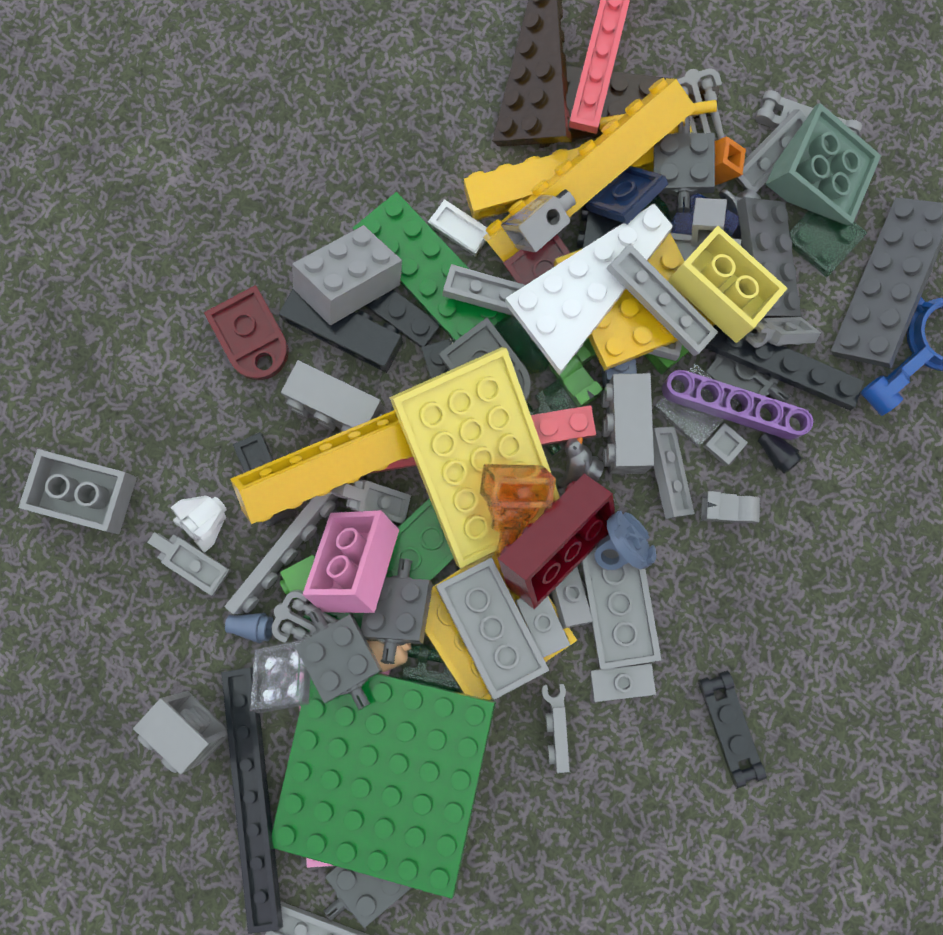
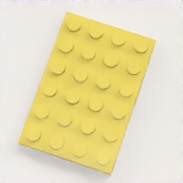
[389,347,560,568]

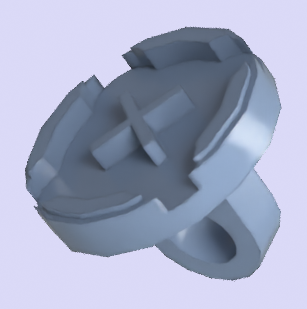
[595,511,656,570]

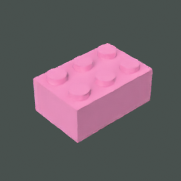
[302,510,399,613]

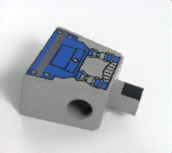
[501,189,576,252]

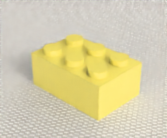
[668,226,788,343]

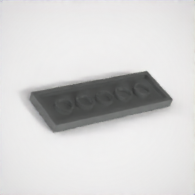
[831,197,943,368]

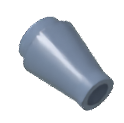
[225,613,274,644]

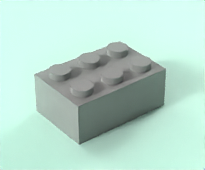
[292,225,402,325]
[281,360,386,432]
[601,373,654,474]
[18,449,137,534]
[133,691,228,774]

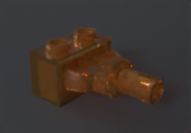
[480,464,556,558]

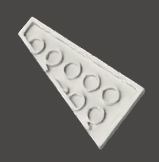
[505,203,673,376]

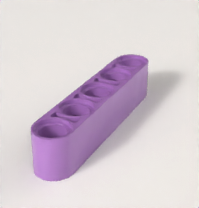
[662,370,813,440]

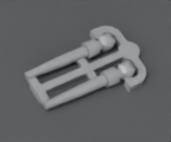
[677,68,724,139]
[272,590,339,644]

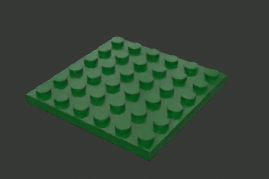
[272,673,496,899]

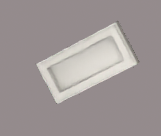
[428,199,487,257]

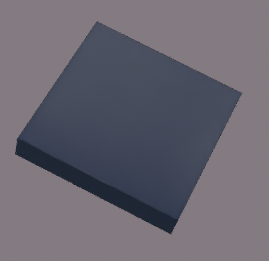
[585,166,668,225]

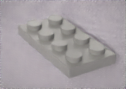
[581,546,661,670]
[435,558,549,700]

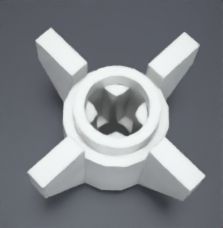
[171,496,227,553]

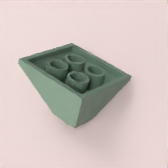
[765,103,881,226]

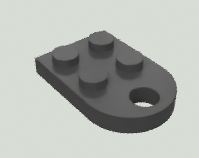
[438,318,531,400]

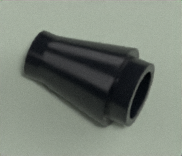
[758,433,803,474]

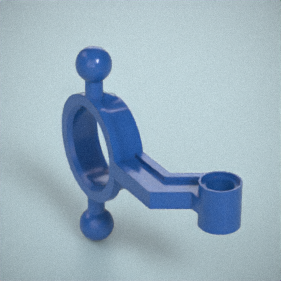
[860,297,943,416]

